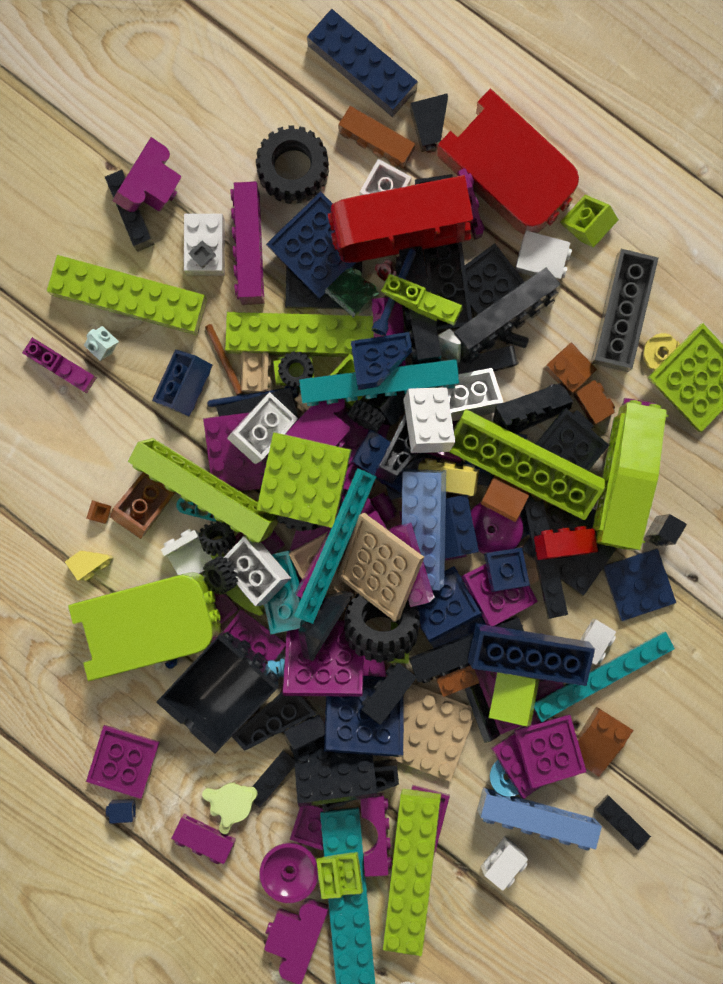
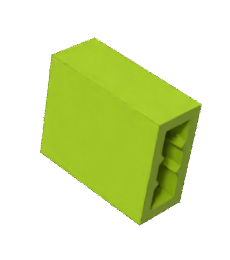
[489,672,539,726]

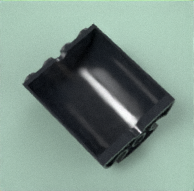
[156,631,279,754]

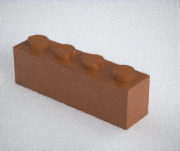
[338,106,415,168]

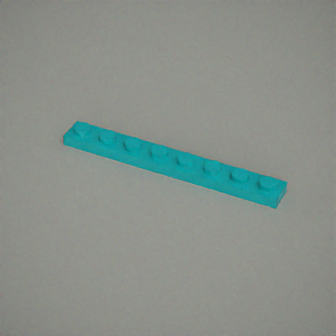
[294,468,376,624]
[534,632,675,722]

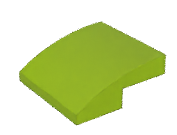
[316,852,363,899]

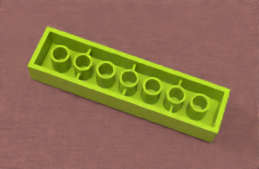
[47,255,207,335]
[225,312,374,357]
[450,409,605,520]
[128,438,278,543]
[383,789,441,956]

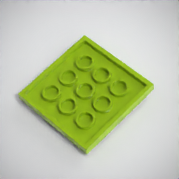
[648,323,723,432]
[257,432,351,528]

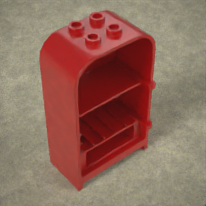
[437,88,579,234]
[328,175,473,263]

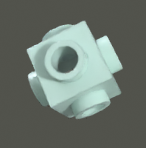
[84,326,119,361]

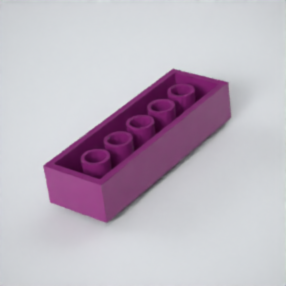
[230,181,265,305]

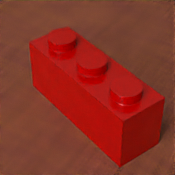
[534,526,598,560]

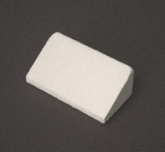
[438,329,461,363]

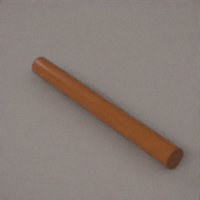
[205,324,244,395]

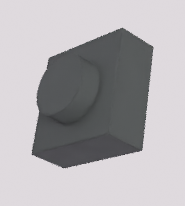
[188,240,216,269]

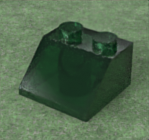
[325,267,380,317]

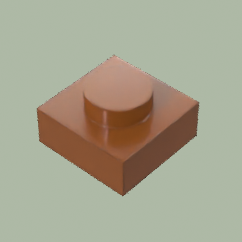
[86,500,112,524]

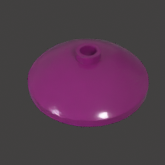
[471,502,523,554]
[260,843,318,903]

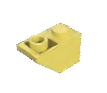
[65,551,113,581]

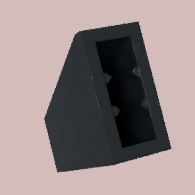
[410,93,448,153]

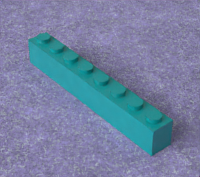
[299,359,459,406]

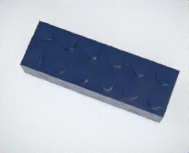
[307,8,418,118]
[468,623,595,686]

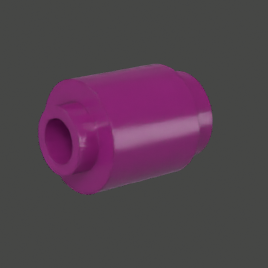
[371,492,397,522]

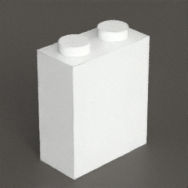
[515,231,572,281]

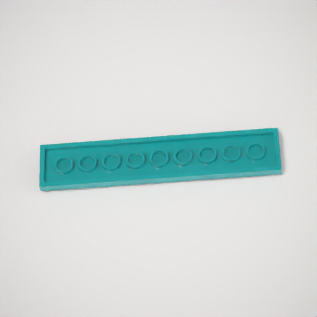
[320,807,375,984]

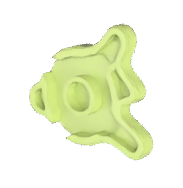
[202,782,258,834]

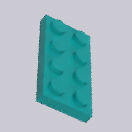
[264,550,301,634]

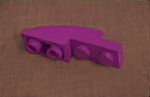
[22,337,97,394]

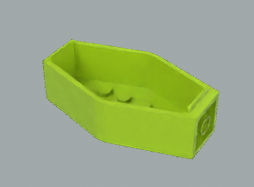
[593,400,669,551]

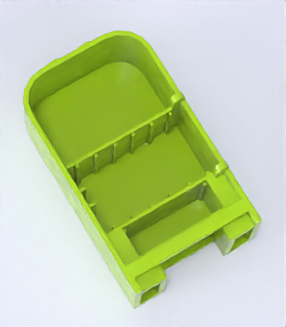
[68,572,221,682]

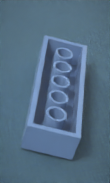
[402,469,446,590]
[477,787,602,851]

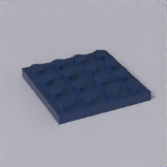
[266,191,358,299]
[324,675,404,757]

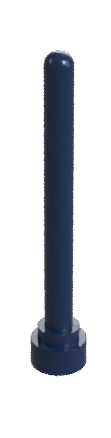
[371,249,416,336]
[207,386,298,407]

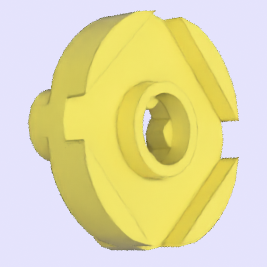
[642,333,680,370]

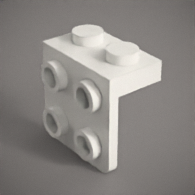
[161,529,212,575]

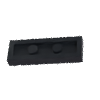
[465,683,501,743]
[252,749,295,808]
[595,794,651,850]

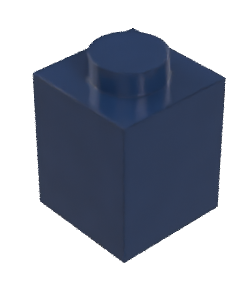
[106,799,136,823]

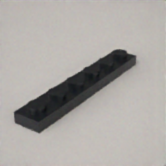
[523,500,568,619]

